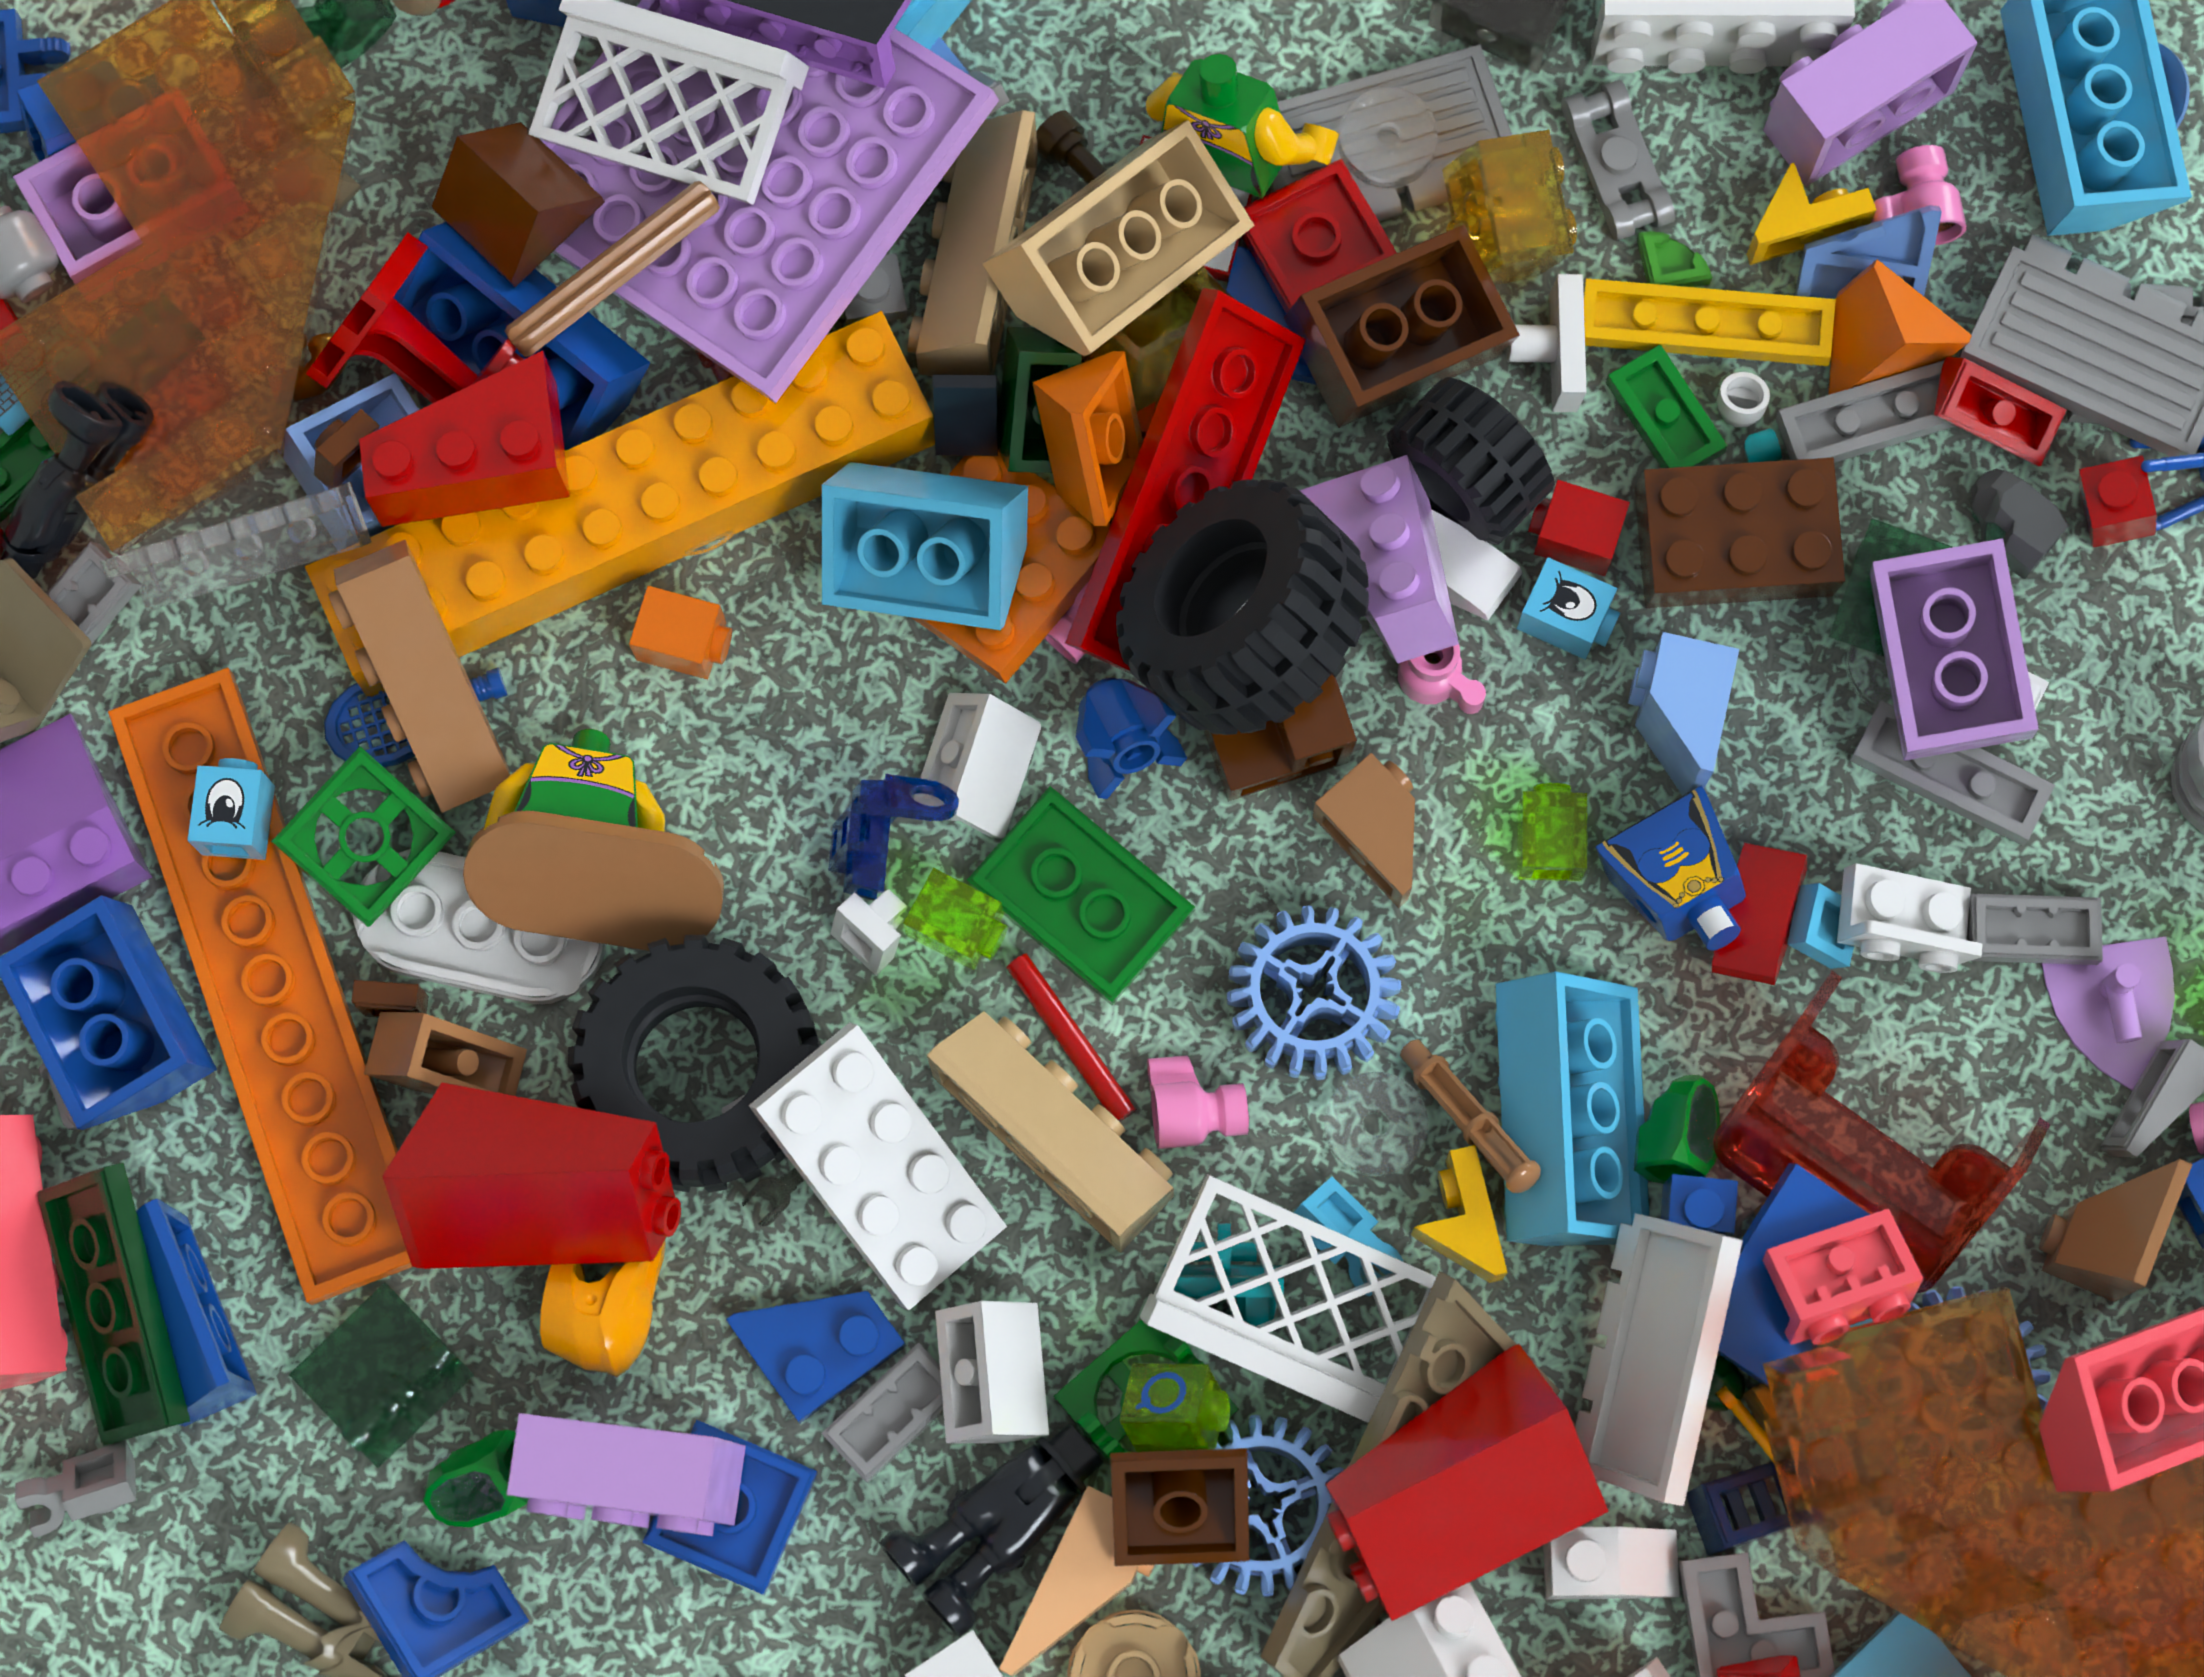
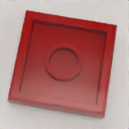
[1242,158,1397,314]

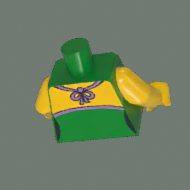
[1146,54,1339,198]
[484,729,665,832]

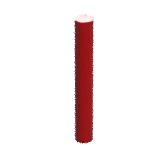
[1006,953,1137,1122]

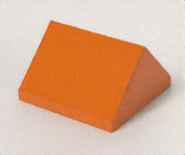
[1032,351,1143,526]

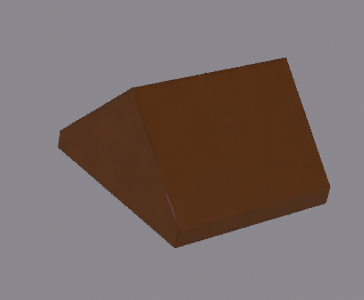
[431,122,605,287]
[1110,1448,1249,1566]

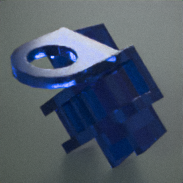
[828,774,959,901]

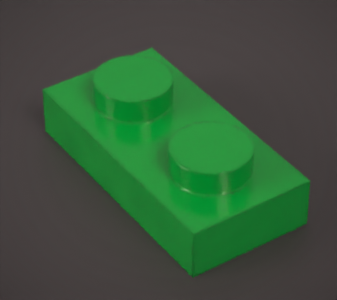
[1605,344,1728,468]

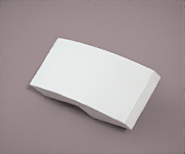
[1431,510,1522,621]

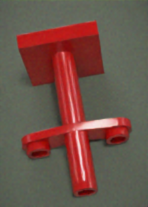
[306,232,524,403]

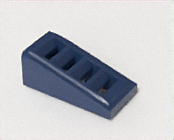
[1686,1447,1841,1556]

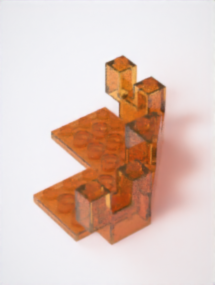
[0,0,357,555]
[1763,1286,2204,1677]

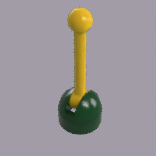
[1706,1356,1813,1498]

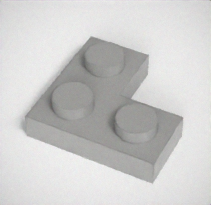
[1678,1553,1835,1677]

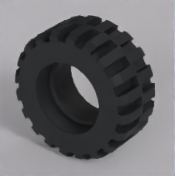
[1116,479,1369,735]
[568,935,821,1193]

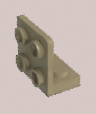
[0,558,91,742]

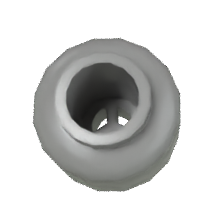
[0,205,60,303]

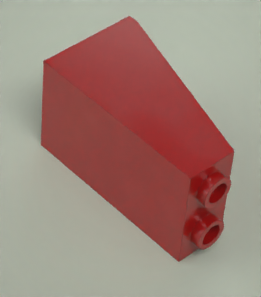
[382,1082,681,1269]
[1325,1343,1609,1621]

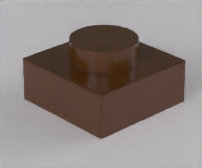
[314,409,380,492]

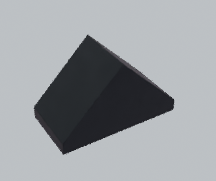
[933,375,1001,456]

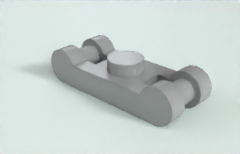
[1561,79,1675,241]

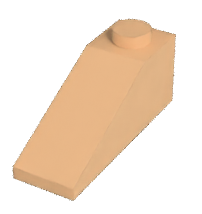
[999,1486,1155,1677]

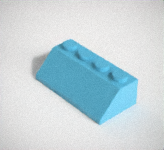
[2000,0,2192,236]
[1495,971,1649,1246]

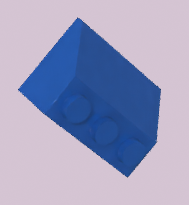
[0,895,217,1130]
[136,1198,257,1427]

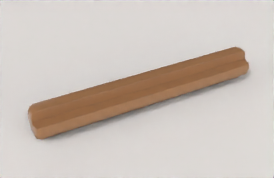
[505,181,720,357]

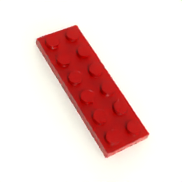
[1065,288,1306,675]

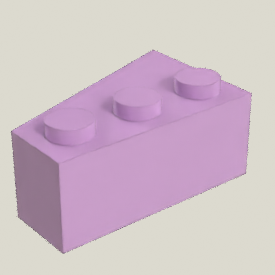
[1299,455,1459,663]

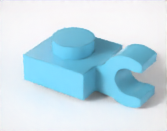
[1293,1177,1404,1297]

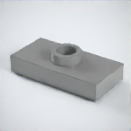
[46,541,142,645]
[1968,894,2103,965]
[821,1342,943,1484]

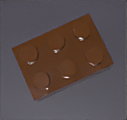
[1284,224,1520,428]
[1634,457,1845,609]

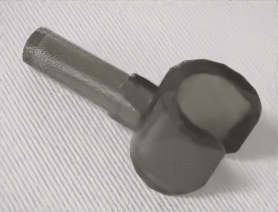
[742,1167,804,1226]

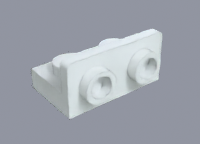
[1837,863,1983,973]

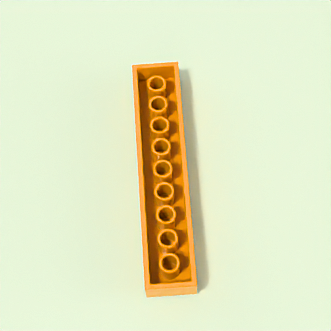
[304,311,935,697]

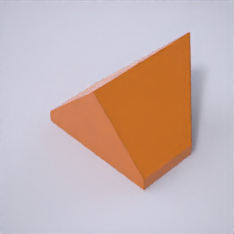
[1828,259,1972,395]

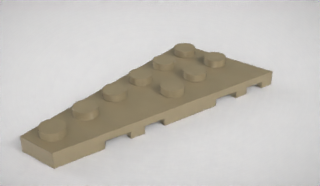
[1260,1271,1560,1677]

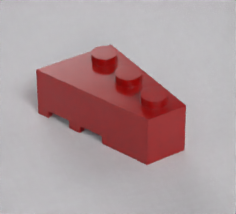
[359,351,570,527]

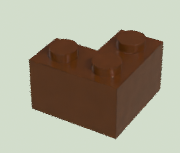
[1204,675,1357,802]

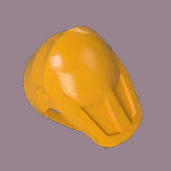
[540,1241,666,1377]

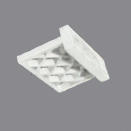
[528,0,809,205]
[1140,1174,1437,1423]

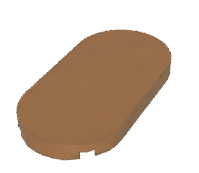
[463,811,724,951]

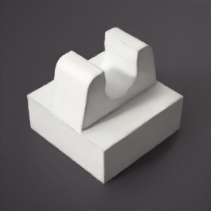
[830,889,908,976]

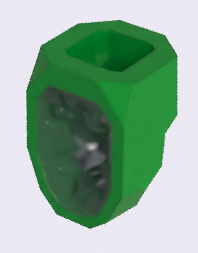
[1634,1075,1721,1184]
[423,1430,528,1528]

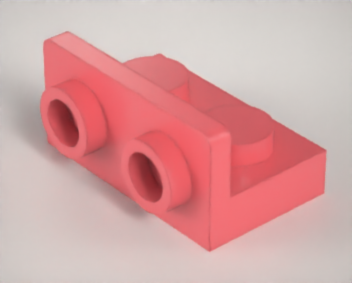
[1763,1208,1923,1345]

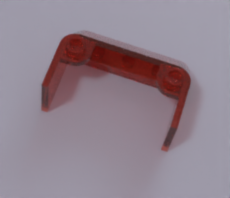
[1713,971,2050,1293]

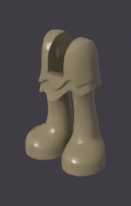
[219,1522,390,1677]

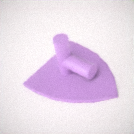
[2041,937,2175,1091]

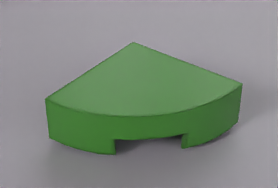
[1636,232,1712,287]

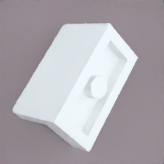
[910,693,1041,839]

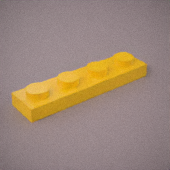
[1584,278,1836,366]

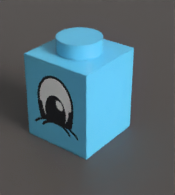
[1517,558,1621,660]
[187,758,275,860]

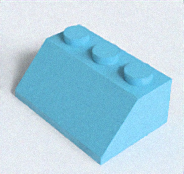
[822,462,1028,630]

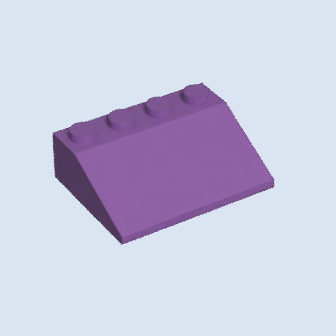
[0,714,152,955]

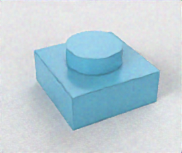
[1787,883,1854,969]

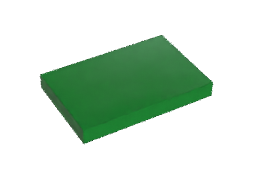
[967,786,1195,1005]

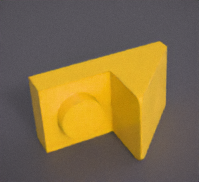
[1747,162,1877,265]
[1411,1145,1508,1283]

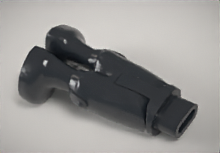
[0,381,154,579]
[879,1423,1104,1637]

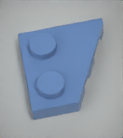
[1794,205,1942,299]

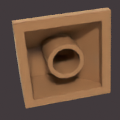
[2039,1159,2192,1302]

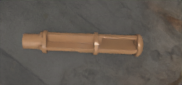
[1400,1039,1541,1193]

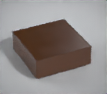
[351,980,429,1018]

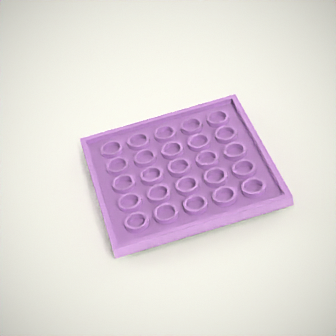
[541,0,999,404]

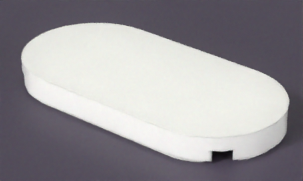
[353,849,606,1005]

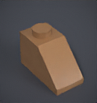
[1312,753,1415,908]
[364,1012,527,1096]

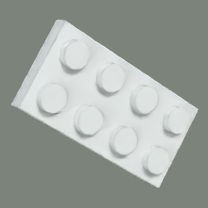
[1591,0,1855,74]
[749,1022,1007,1311]

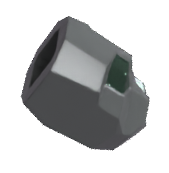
[1971,468,2070,580]

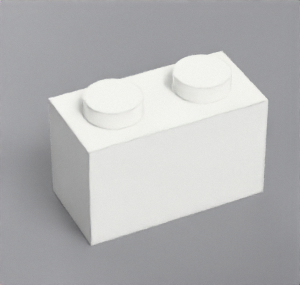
[935,1301,1049,1444]

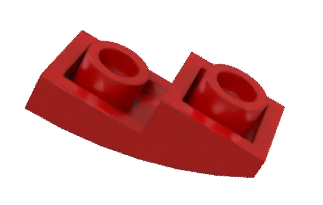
[1712,843,1807,985]

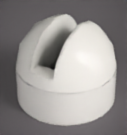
[1717,372,1770,427]

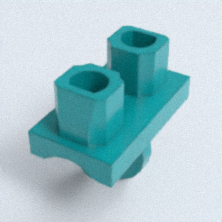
[1165,1223,1284,1326]

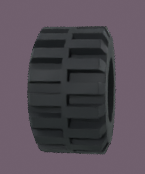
[1386,377,1555,545]

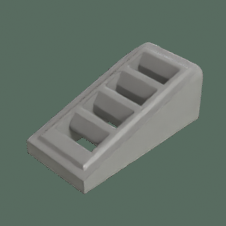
[2101,1039,2204,1157]

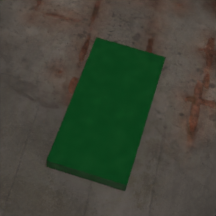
[38,1162,190,1446]

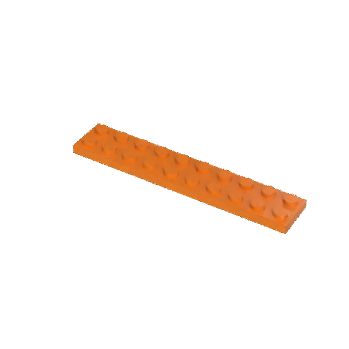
[108,667,412,1305]

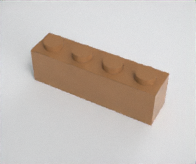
[328,539,511,813]

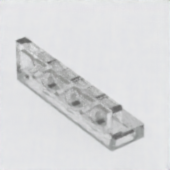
[100,482,372,611]

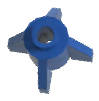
[1076,678,1188,799]

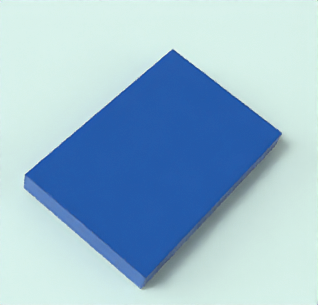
[1718,1163,1904,1406]

